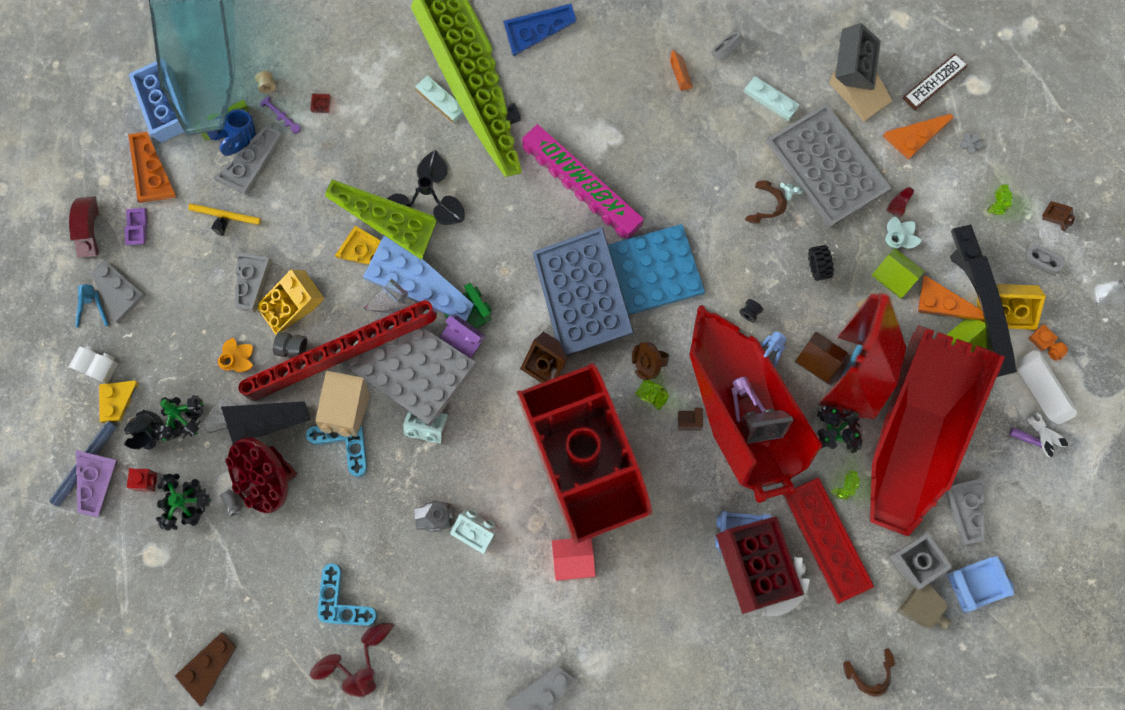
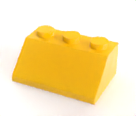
[977,284,1046,330]

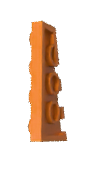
[128,132,177,203]

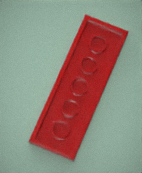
[783,477,874,604]

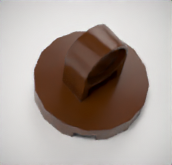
[632,341,669,381]

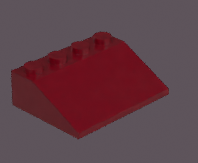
[716,516,804,614]

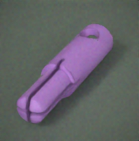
[1009,427,1042,448]

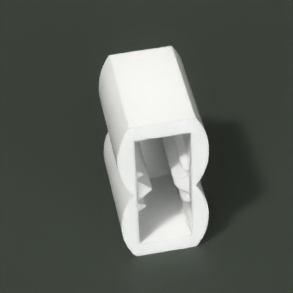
[69,346,118,384]

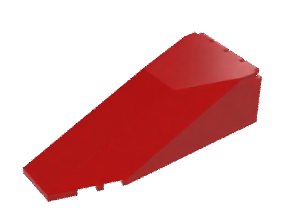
[819,293,907,420]
[869,325,1005,537]

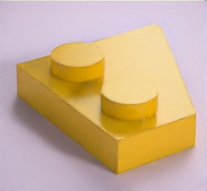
[99,380,139,423]

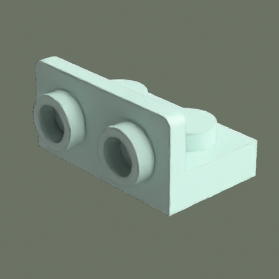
[403,411,448,444]
[450,509,499,554]

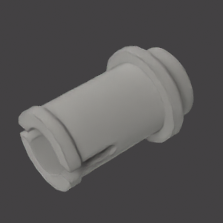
[220,490,241,517]

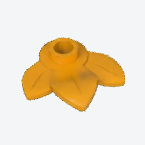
[218,338,253,373]

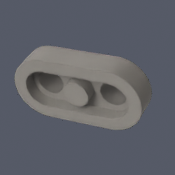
[712,31,744,60]
[1025,245,1065,274]

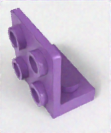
[439,314,486,359]

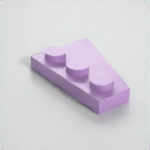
[76,450,117,517]

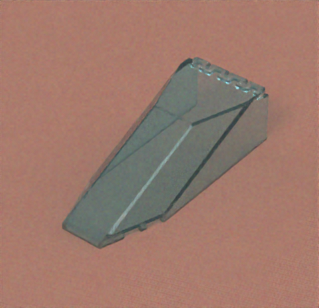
[149,0,235,136]

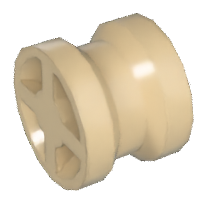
[255,71,276,93]

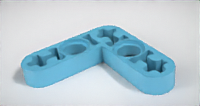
[306,425,367,477]
[318,563,378,626]

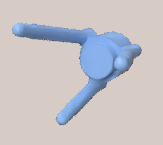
[761,331,787,369]

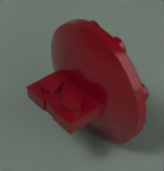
[225,437,297,513]

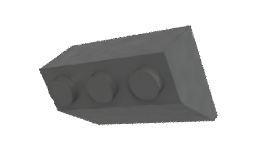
[835,23,881,90]

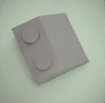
[889,533,953,590]

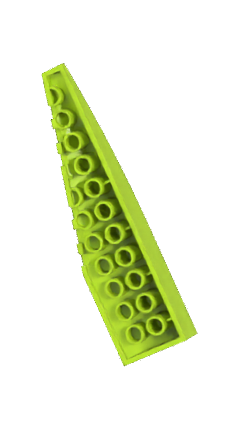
[410,0,522,177]

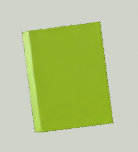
[871,248,925,299]
[947,319,987,352]

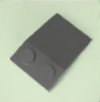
[740,409,793,444]

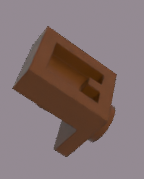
[1042,201,1075,231]

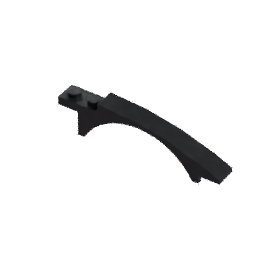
[950,224,1017,377]

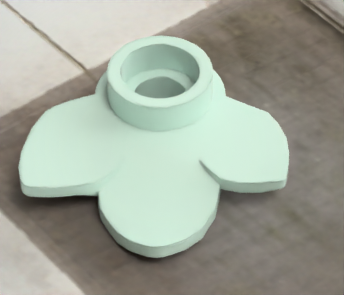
[885,217,921,249]

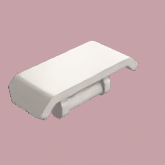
[1017,350,1077,425]

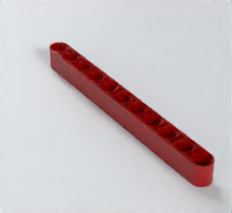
[238,300,437,401]

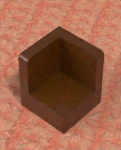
[678,408,703,431]

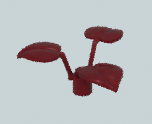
[309,623,395,698]

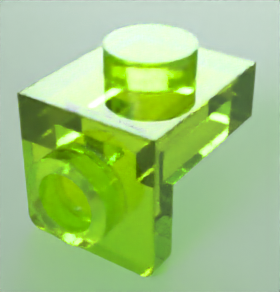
[987,184,1012,215]
[635,380,669,410]
[831,470,860,500]

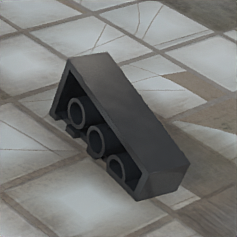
[221,401,311,444]

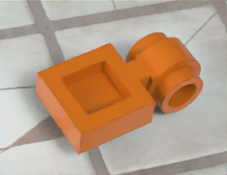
[1028,324,1068,361]

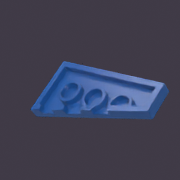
[503,3,576,56]

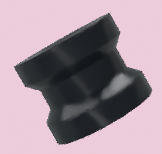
[739,299,764,322]

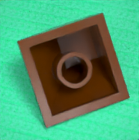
[520,331,568,383]

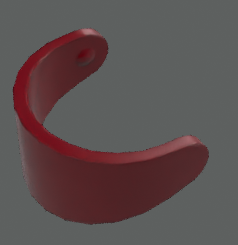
[886,187,914,218]

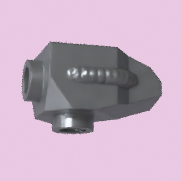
[414,501,454,532]

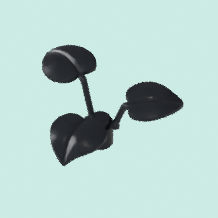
[387,150,465,225]

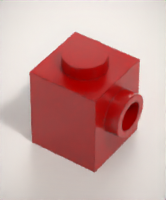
[126,468,157,492]

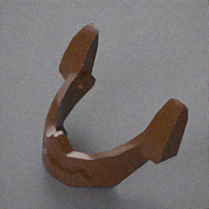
[745,180,787,223]
[843,648,895,697]

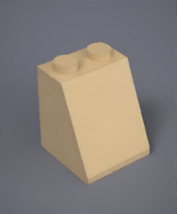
[316,371,371,437]

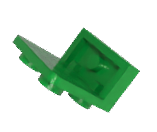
[443,283,492,329]

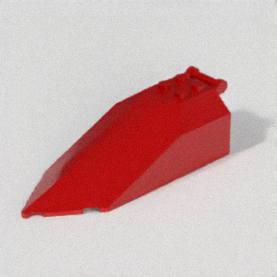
[689,305,822,503]

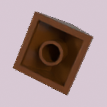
[795,332,848,384]

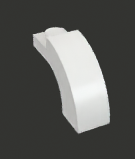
[763,557,810,617]

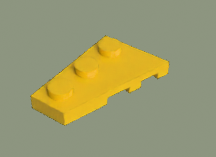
[335,226,381,265]

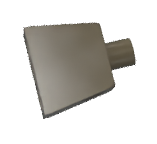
[897,584,952,630]

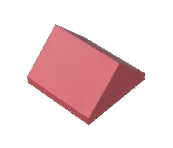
[552,538,596,581]

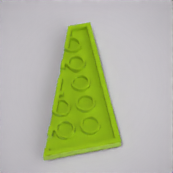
[325,179,437,260]

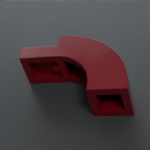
[69,196,99,257]

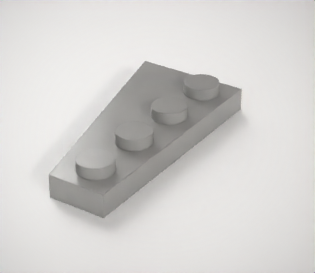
[213,125,283,195]

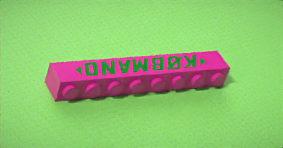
[522,124,644,239]

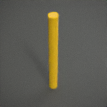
[188,203,261,225]

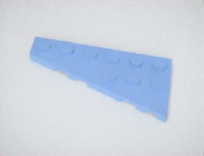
[363,236,474,322]

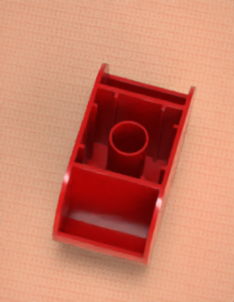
[516,362,652,545]

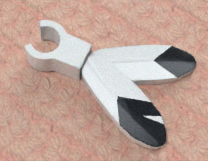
[1027,412,1068,457]

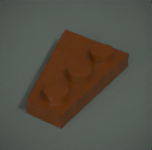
[175,632,237,707]

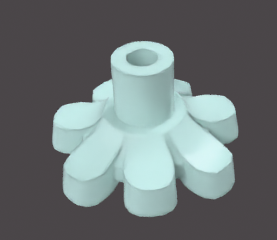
[780,182,803,201]

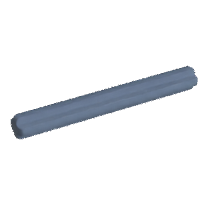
[49,421,117,507]

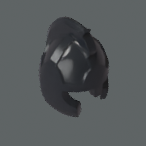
[124,409,163,450]

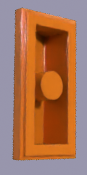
[670,51,693,91]

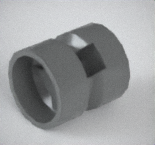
[273,331,308,359]

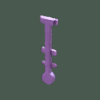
[260,96,301,134]

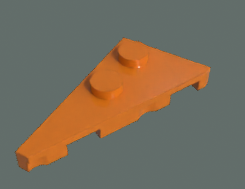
[883,114,954,160]
[918,276,985,321]

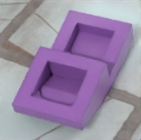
[124,208,147,245]

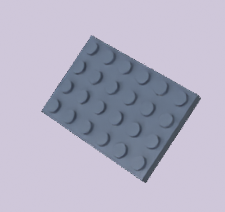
[532,227,634,357]

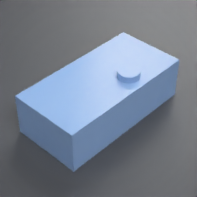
[129,59,193,143]

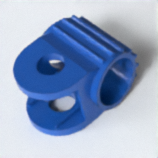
[207,108,257,156]

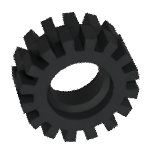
[808,245,834,281]

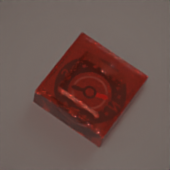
[310,93,331,113]

